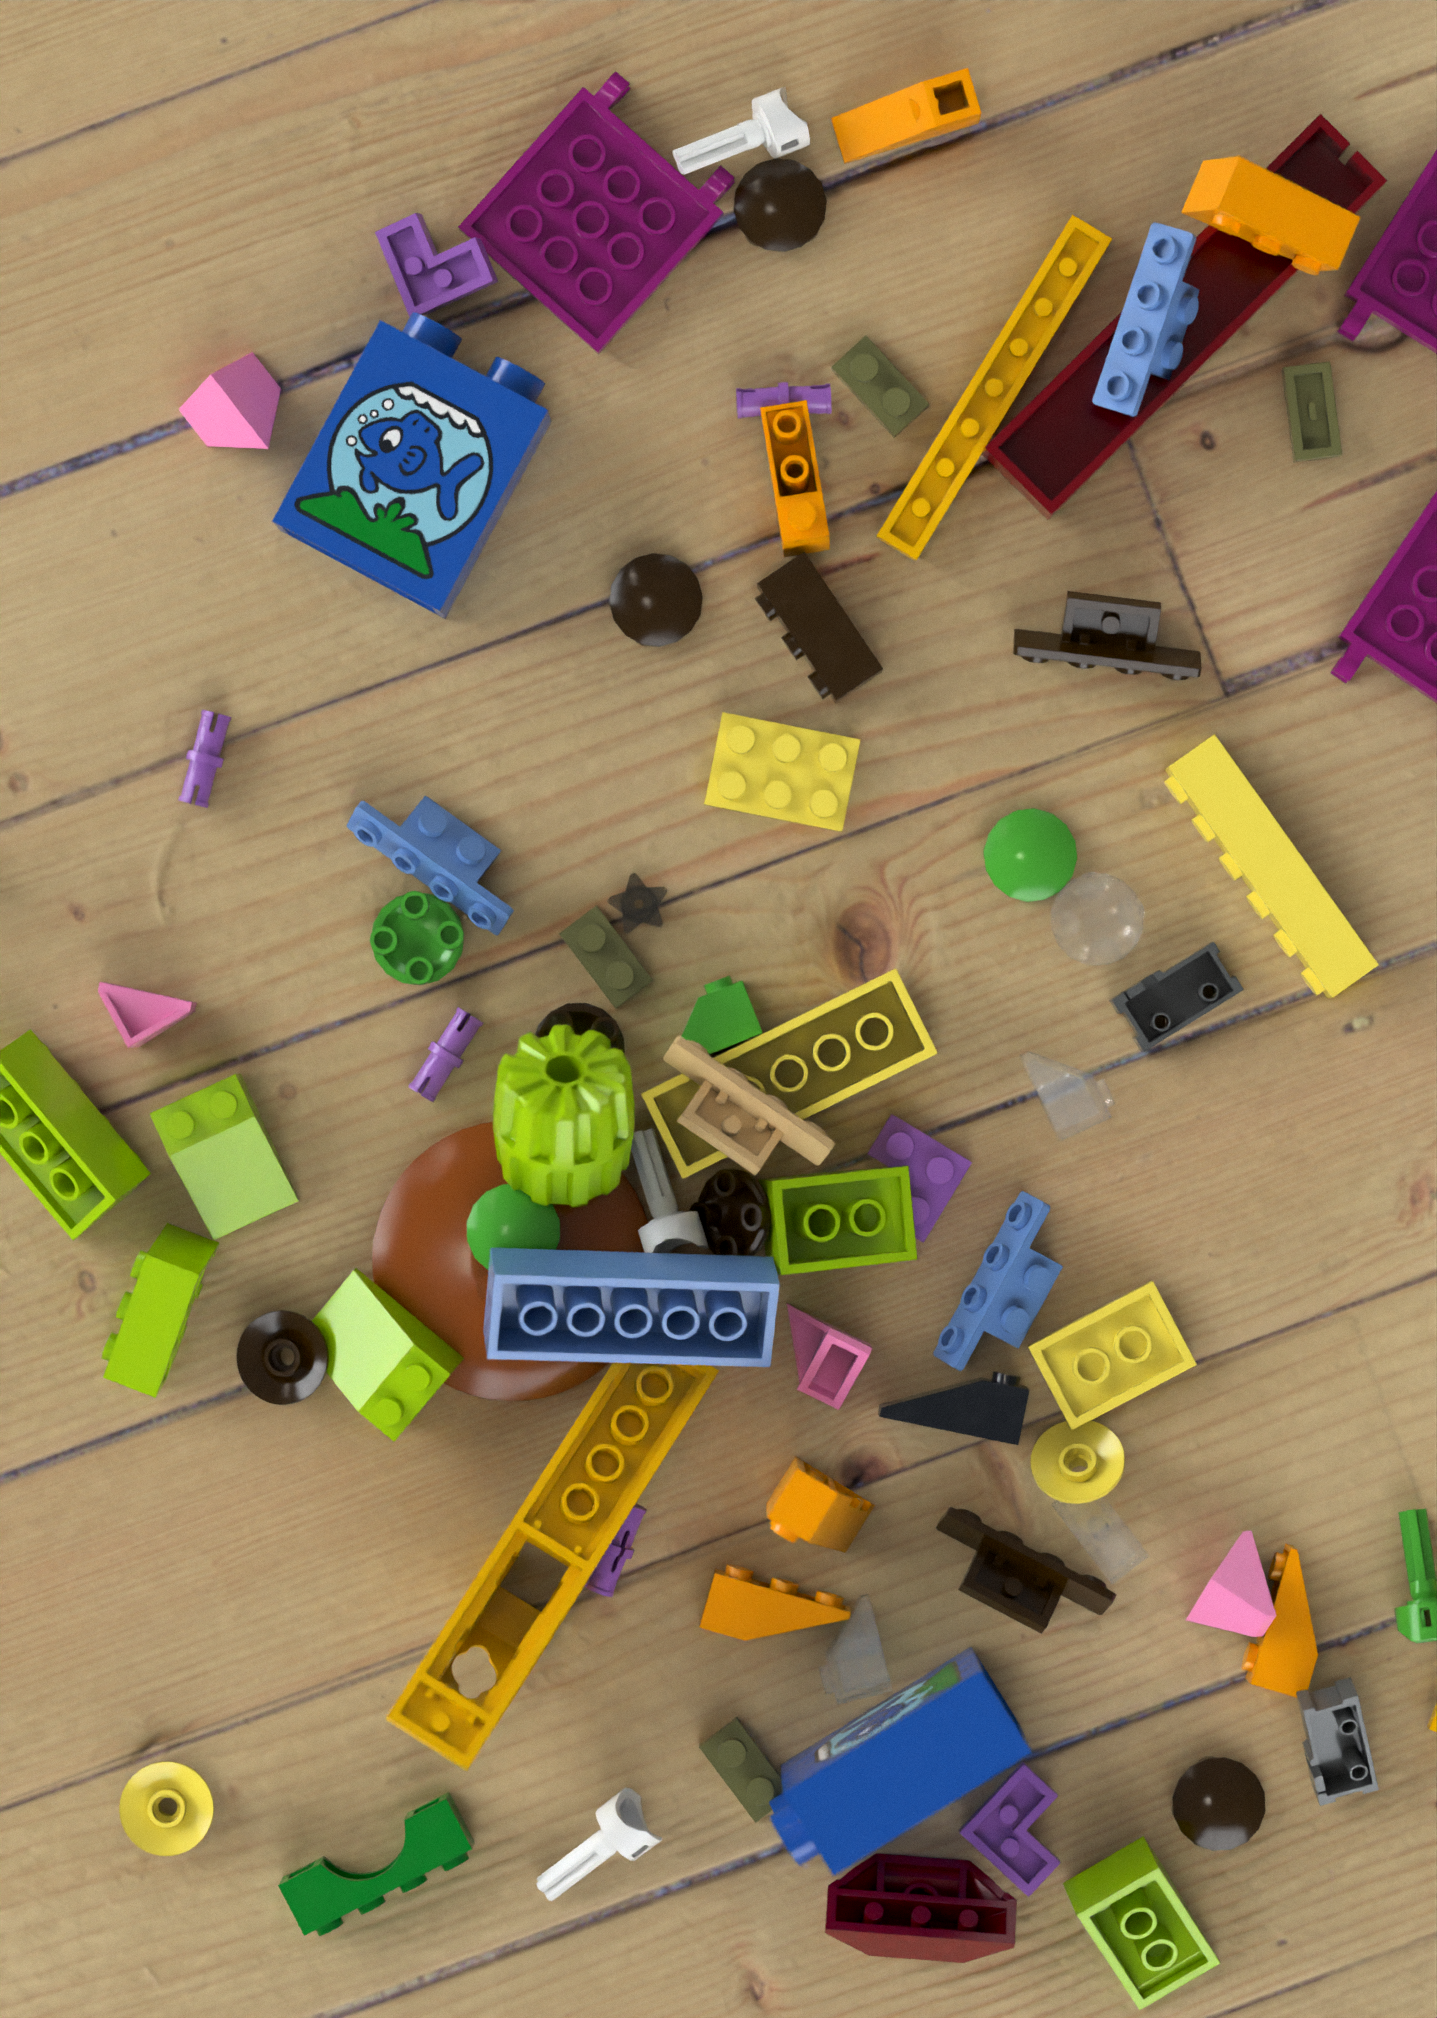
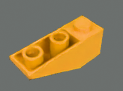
[831,68,981,164]
[760,400,830,557]
[1241,1543,1318,1698]
[699,1564,851,1641]

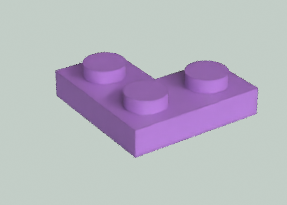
[375,213,498,317]
[867,1114,972,1243]
[959,1761,1061,1897]

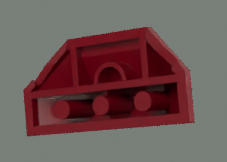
[825,1853,1017,1963]

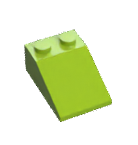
[149,1073,299,1240]
[758,1166,918,1275]
[312,1268,464,1441]
[1063,1836,1220,2010]

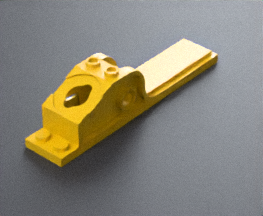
[386,1363,719,1771]

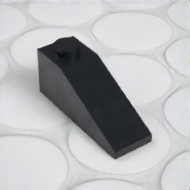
[878,1371,1029,1445]

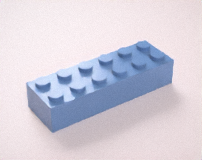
[483,1248,780,1367]

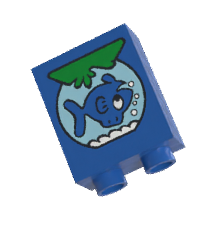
[272,312,552,619]
[769,1646,1032,1876]

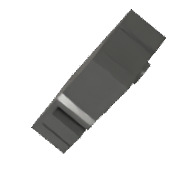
[1109,942,1244,1052]
[1296,1677,1379,1806]

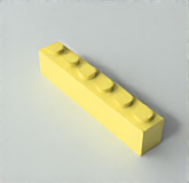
[1164,734,1379,998]

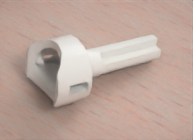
[673,87,810,175]
[631,1128,708,1253]
[536,1788,663,1901]

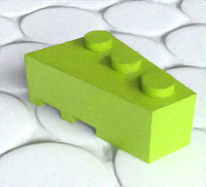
[101,1223,219,1398]

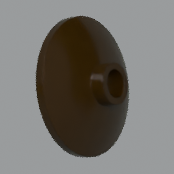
[236,1310,329,1405]

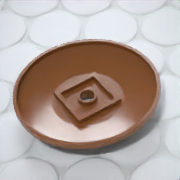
[372,1122,648,1401]

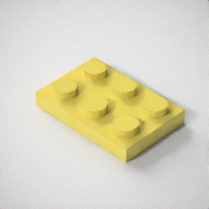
[704,712,861,832]
[1027,1281,1197,1430]

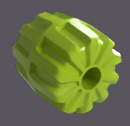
[493,1025,635,1208]

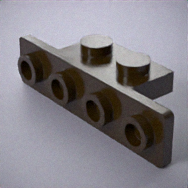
[1013,591,1202,680]
[936,1507,1116,1634]

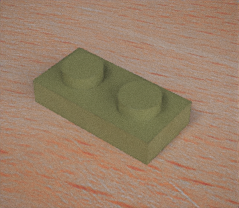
[831,335,929,438]
[1281,361,1342,463]
[559,905,653,1009]
[699,1717,782,1823]

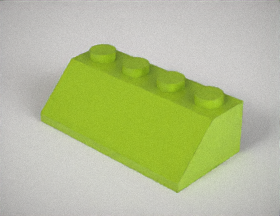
[0,1029,151,1240]

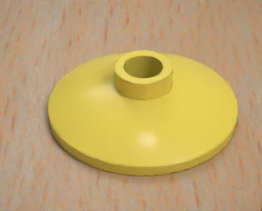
[1030,1421,1125,1504]
[119,1761,214,1856]

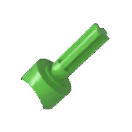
[1394,1509,1437,1643]

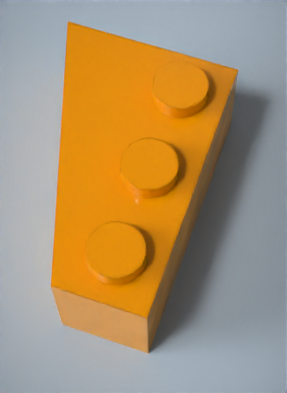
[1181,156,1360,275]
[766,1456,875,1553]

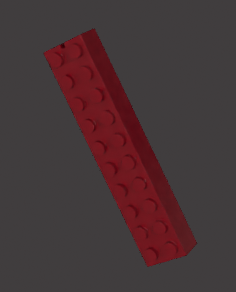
[982,114,1387,520]

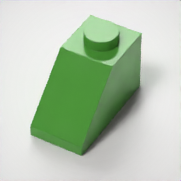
[681,975,763,1054]

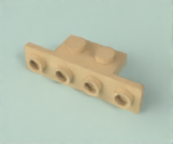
[663,1036,835,1175]

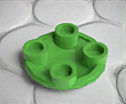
[983,808,1077,902]
[370,891,464,985]
[467,1184,560,1270]

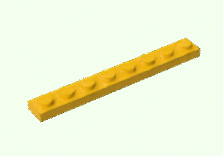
[876,214,1112,561]

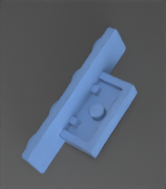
[1092,222,1200,417]
[347,795,513,935]
[933,1191,1063,1371]

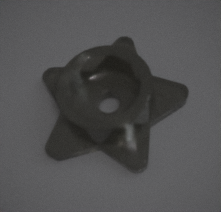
[607,873,667,934]

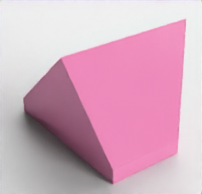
[179,352,282,449]
[98,982,197,1048]
[787,1303,873,1410]
[1186,1530,1276,1637]

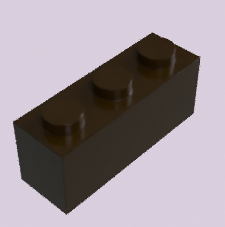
[755,552,883,704]

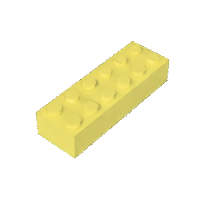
[641,968,938,1179]

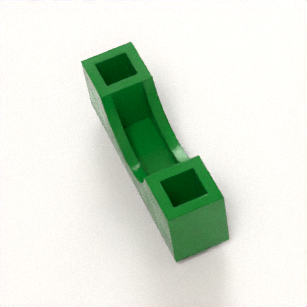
[278,1792,475,1936]

